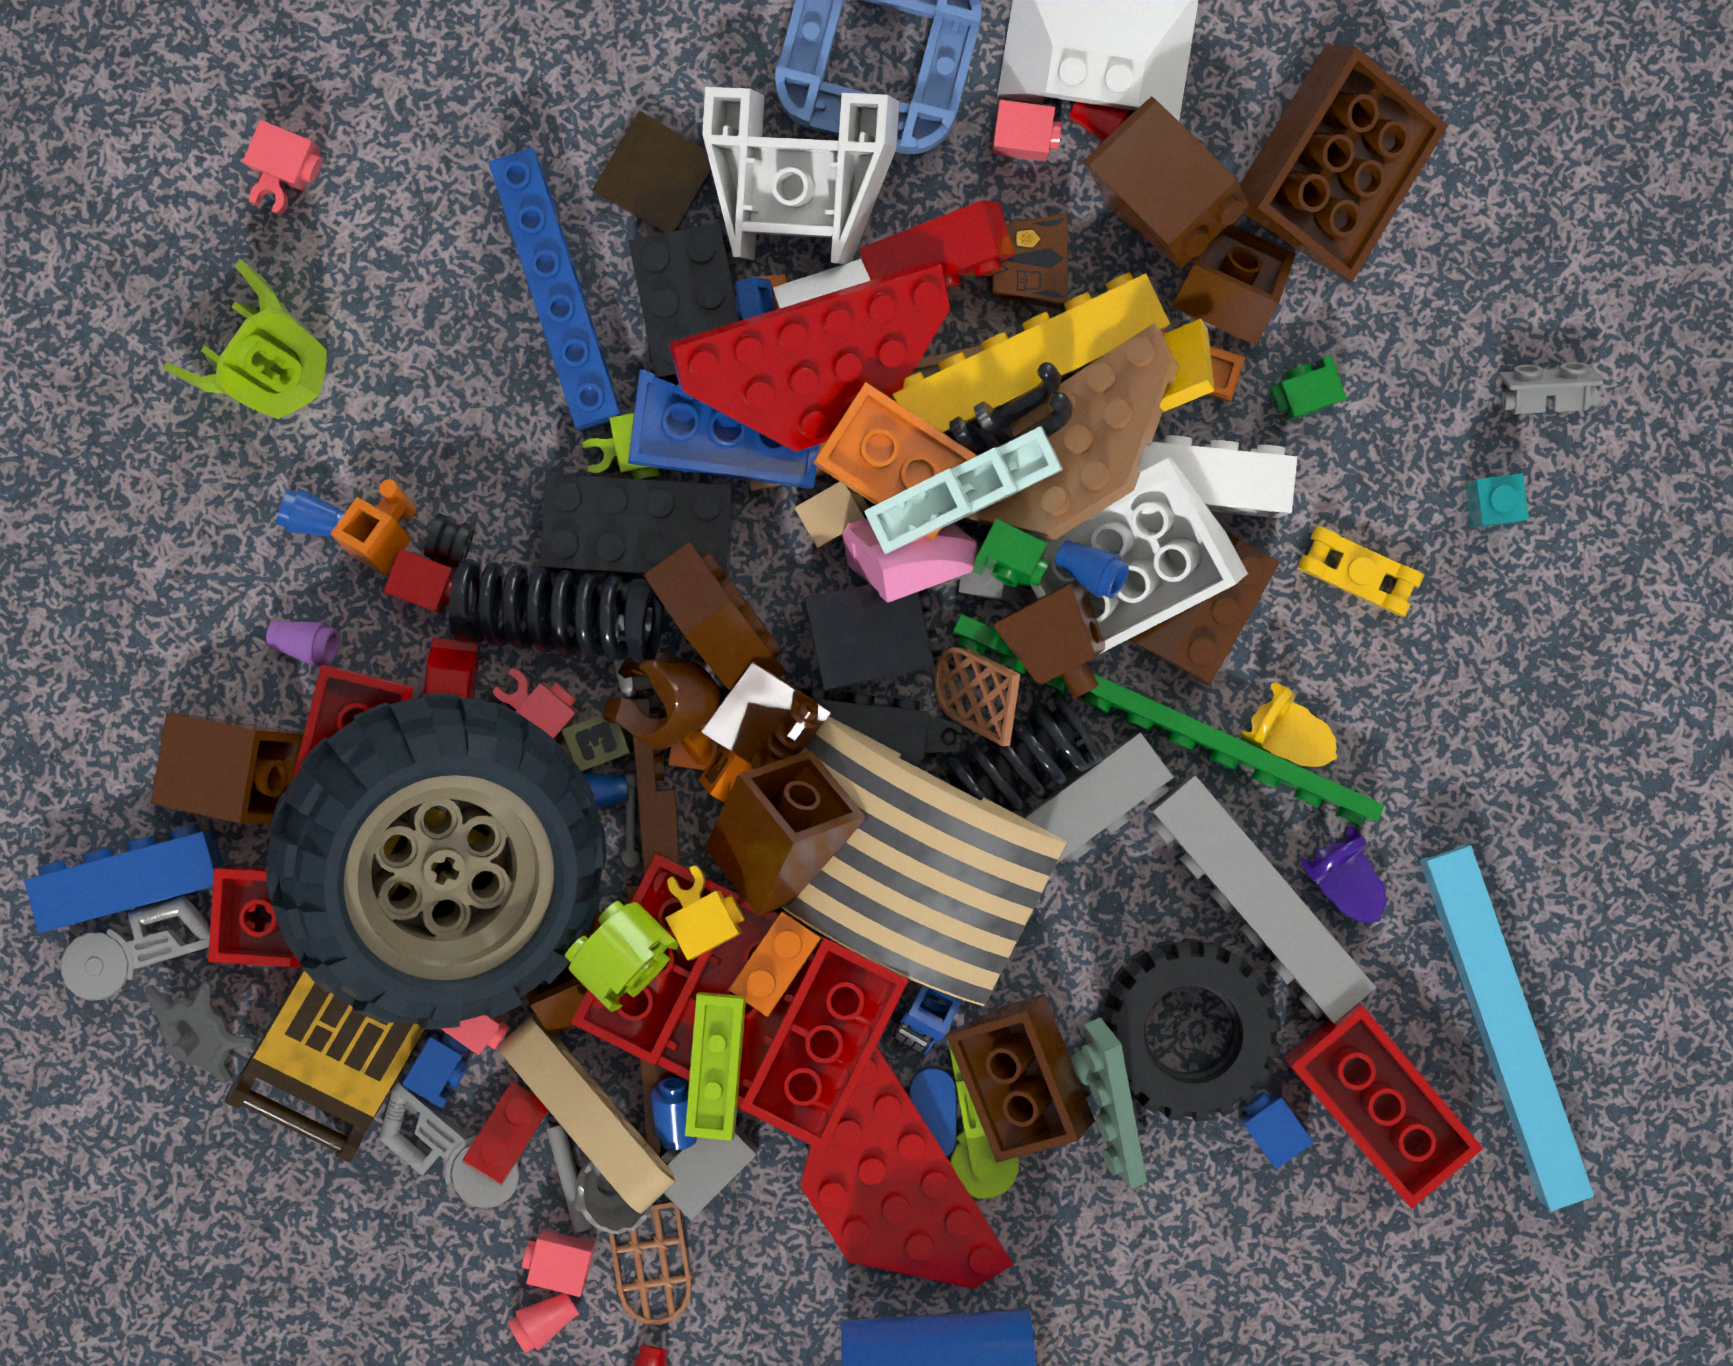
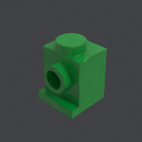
[1269,355,1347,421]
[973,518,1050,588]

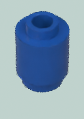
[651,1076,697,1150]

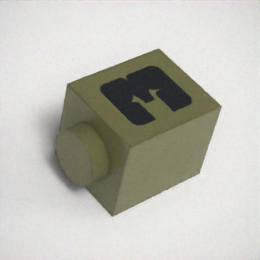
[558,714,634,772]

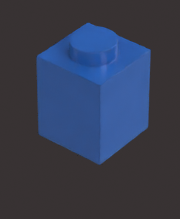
[1238,1091,1314,1170]

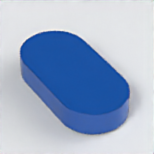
[910,1066,956,1156]

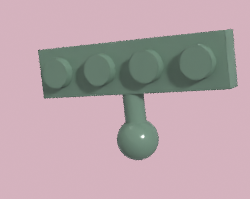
[1071,1018,1147,1189]

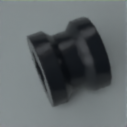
[424,513,475,567]

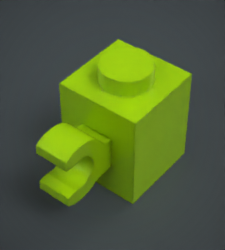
[583,413,661,480]

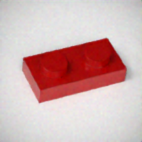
[462,1081,549,1186]

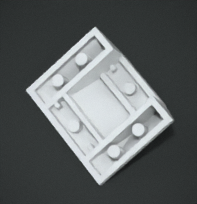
[997,0,1198,121]

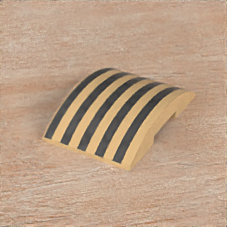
[781,716,1068,1006]

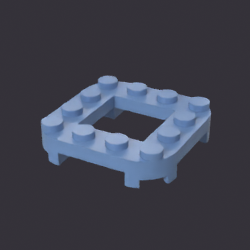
[775,0,982,154]

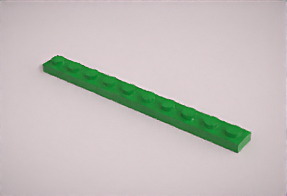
[951,614,1385,827]

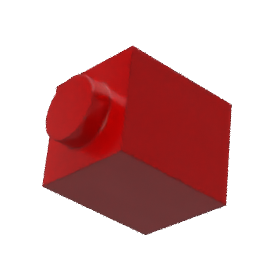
[384,549,457,613]

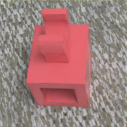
[243,119,322,216]
[493,668,580,741]

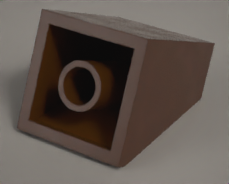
[1083,96,1249,269]
[151,712,304,824]
[705,750,866,916]

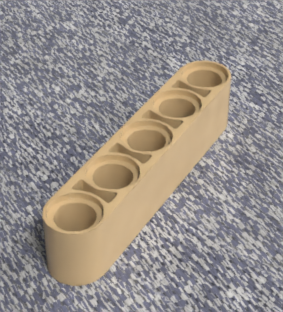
[498,1014,677,1214]

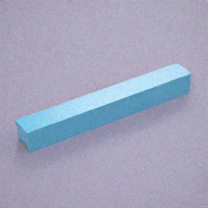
[1419,845,1594,1212]

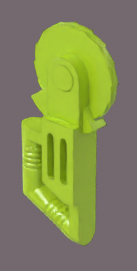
[949,1045,1019,1199]

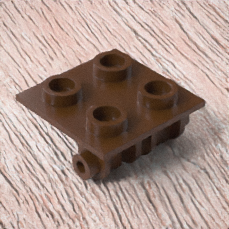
[701,661,831,769]

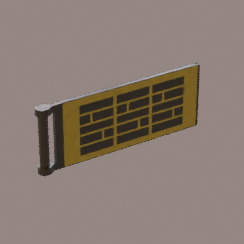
[224,806,493,1162]

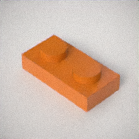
[729,911,822,1017]

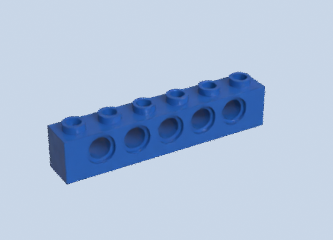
[488,147,623,432]

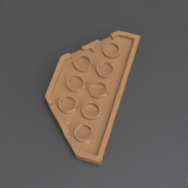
[965,323,1179,540]

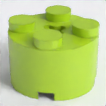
[565,901,678,1012]

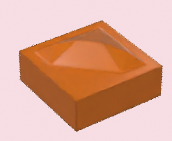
[668,724,719,770]

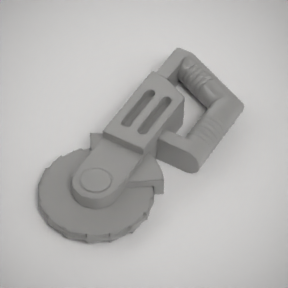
[61,895,210,1001]
[379,1081,520,1209]

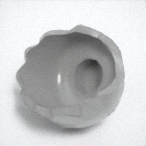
[574,1160,652,1234]

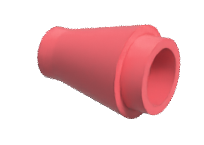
[507,1293,580,1353]

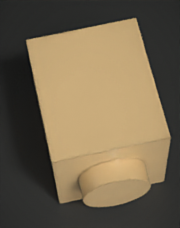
[795,482,869,550]

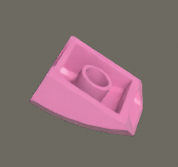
[842,518,977,603]

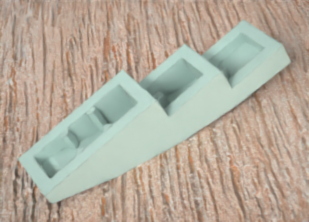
[864,426,1063,554]

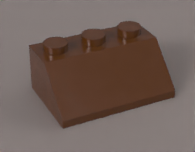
[1128,533,1280,684]
[946,994,1095,1163]

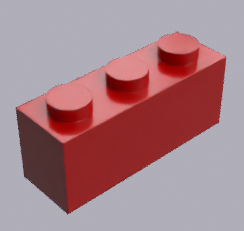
[859,200,1016,290]

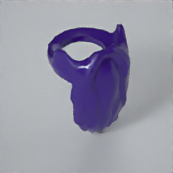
[1301,826,1387,923]

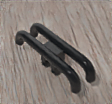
[949,362,1073,455]

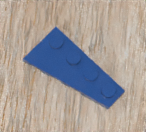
[628,369,819,489]

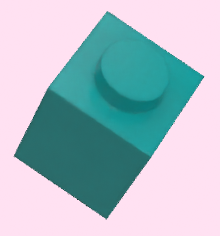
[1465,473,1529,528]

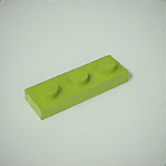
[685,992,746,1141]

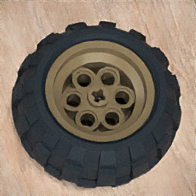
[266,693,607,1029]

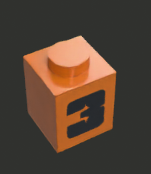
[698,745,753,803]

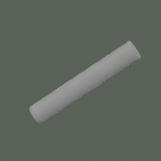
[546,1124,592,1233]

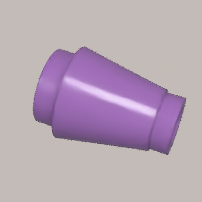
[266,621,339,667]

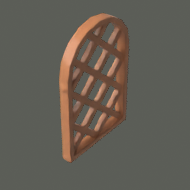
[934,647,1020,747]

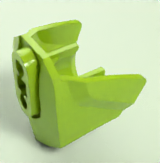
[162,259,327,419]

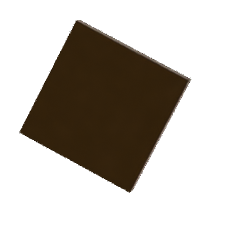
[592,110,712,233]

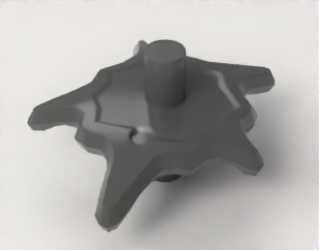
[145,981,257,1083]

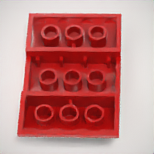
[571,853,909,1151]

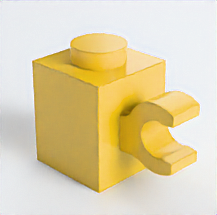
[666,865,745,960]

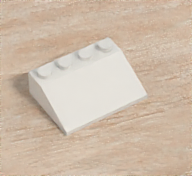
[1028,456,1248,654]

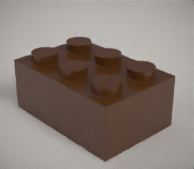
[644,541,787,691]

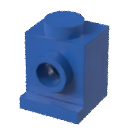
[402,1031,469,1108]

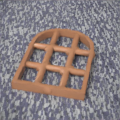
[609,1201,693,1325]

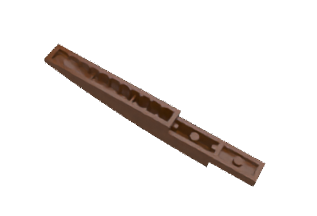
[626,698,679,1156]

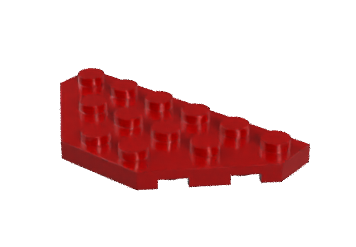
[669,261,950,452]
[799,1045,1013,1289]

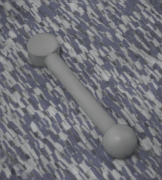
[620,771,640,868]

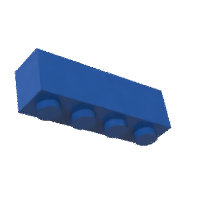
[24,824,224,934]

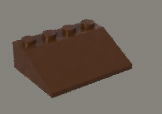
[1240,45,1448,282]

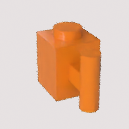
[330,479,416,576]

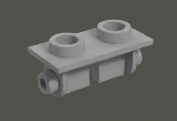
[1500,362,1603,414]

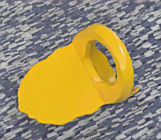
[1240,682,1337,767]

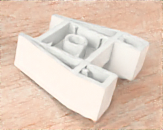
[702,87,900,265]

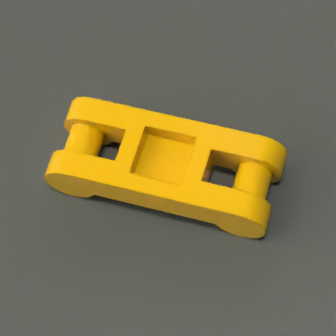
[1297,526,1424,617]

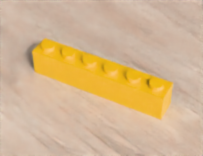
[892,272,1170,434]

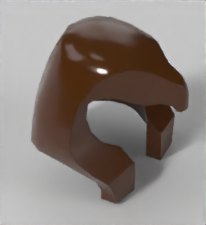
[602,652,720,750]

